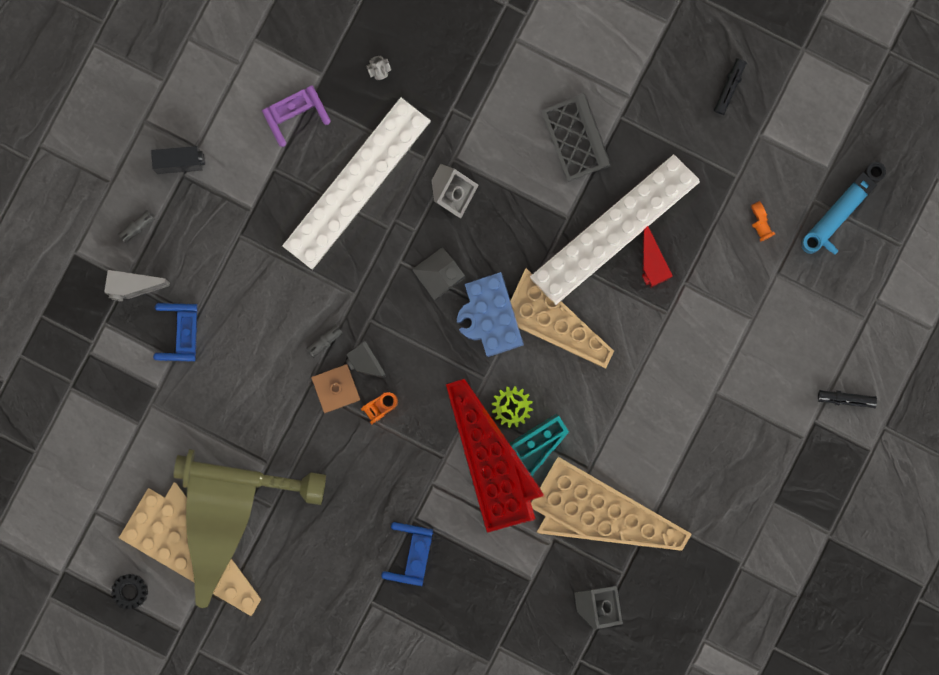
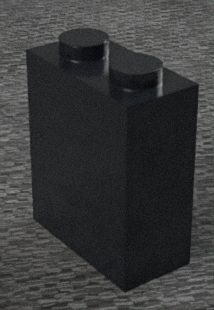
[151,146,206,174]

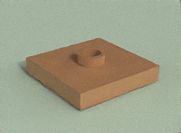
[311,364,361,413]

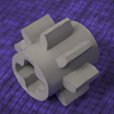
[367,56,391,80]

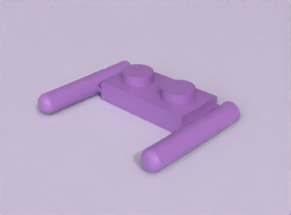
[262,85,330,147]

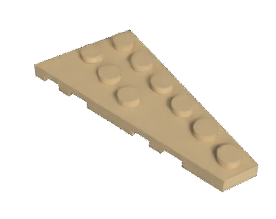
[511,268,614,369]

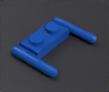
[153,303,197,361]
[381,522,433,586]

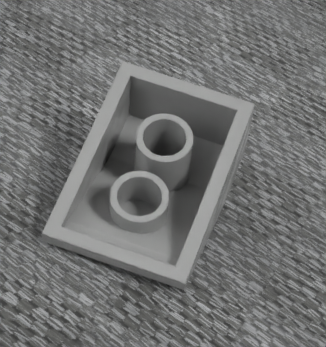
[104,270,170,302]

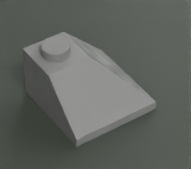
[432,164,478,218]

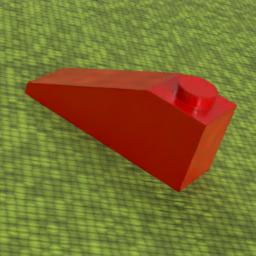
[641,226,673,288]

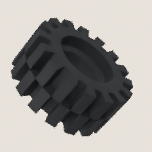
[111,574,148,609]

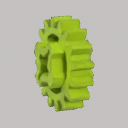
[492,386,533,428]

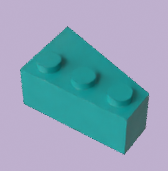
[509,414,569,476]

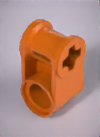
[361,392,398,425]

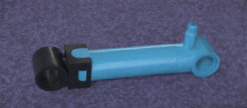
[801,162,886,254]

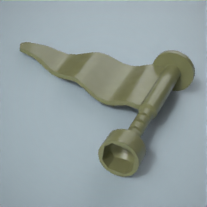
[174,449,326,608]

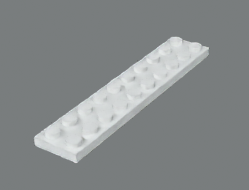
[282,98,431,270]
[530,154,700,305]

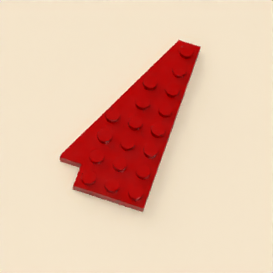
[446,379,544,533]

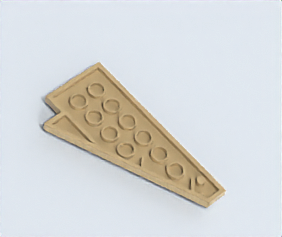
[531,457,692,551]
[119,482,262,616]

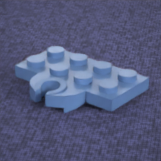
[457,272,524,357]

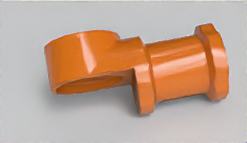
[751,201,775,242]

